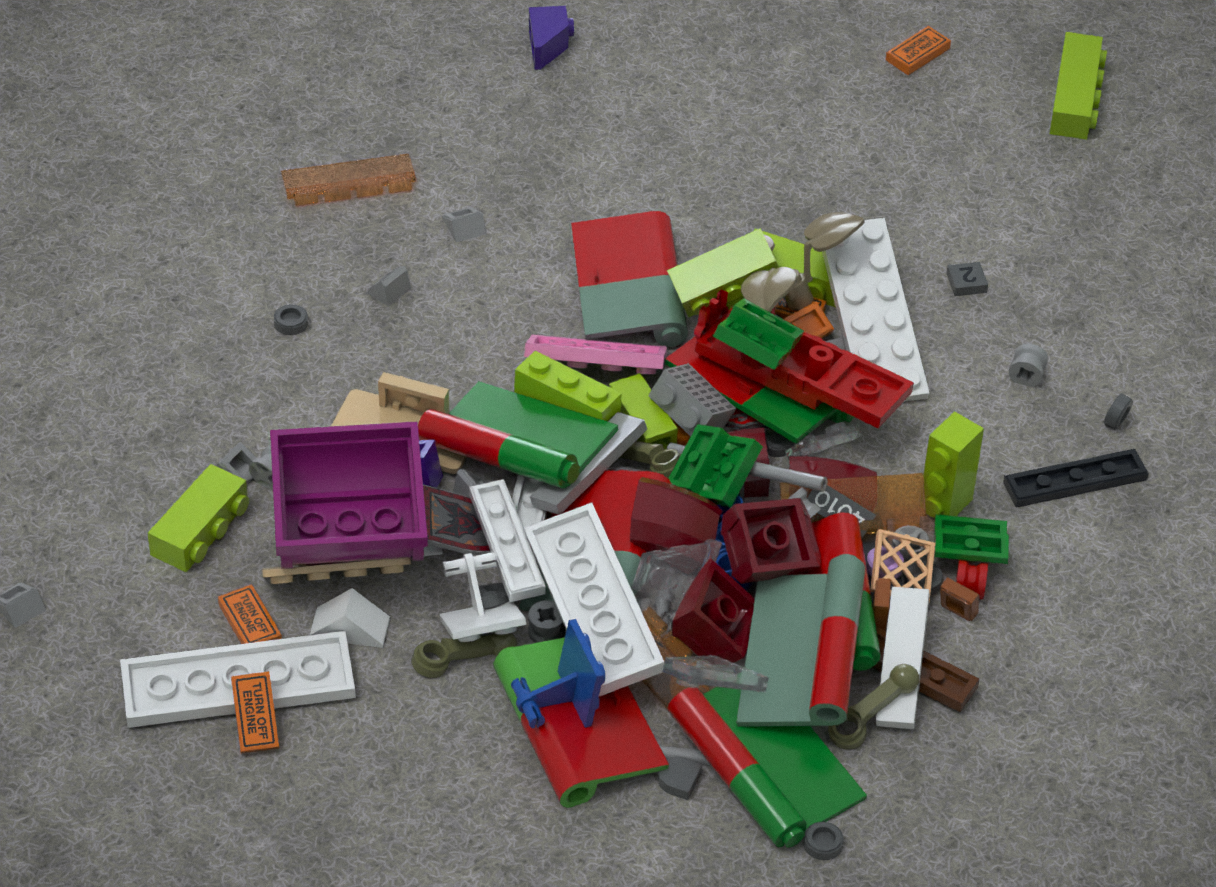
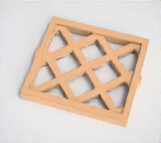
[870,529,935,603]

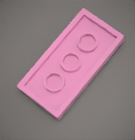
[524,335,667,374]

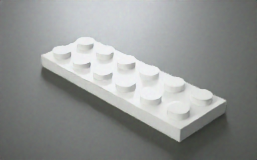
[822,218,929,402]
[524,503,667,696]
[120,631,356,728]

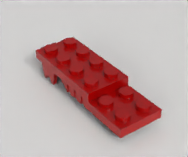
[694,289,914,429]

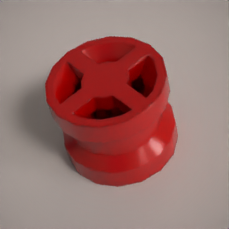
[956,560,988,600]

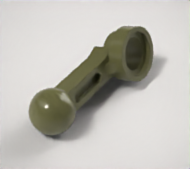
[618,441,681,478]
[411,632,517,678]
[828,664,919,749]

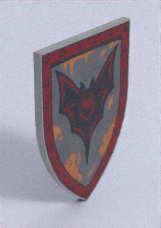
[423,485,491,555]

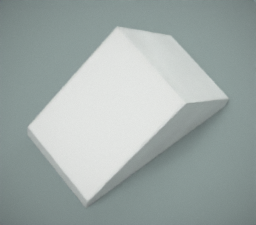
[310,588,390,648]

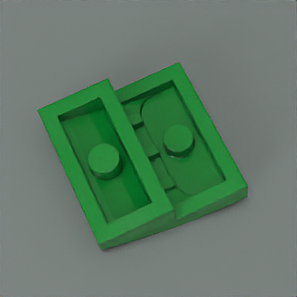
[713,298,804,370]
[668,424,763,508]
[934,514,1009,564]

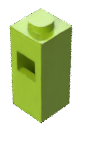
[609,373,678,450]

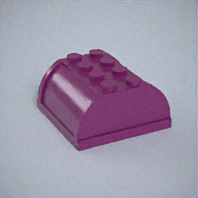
[270,421,428,569]

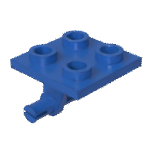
[511,619,605,728]

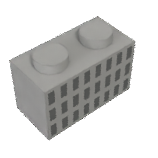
[648,363,736,436]

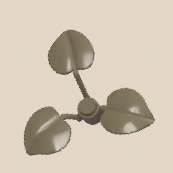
[741,212,865,313]

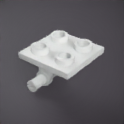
[440,552,526,642]

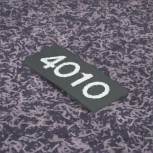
[807,485,876,538]

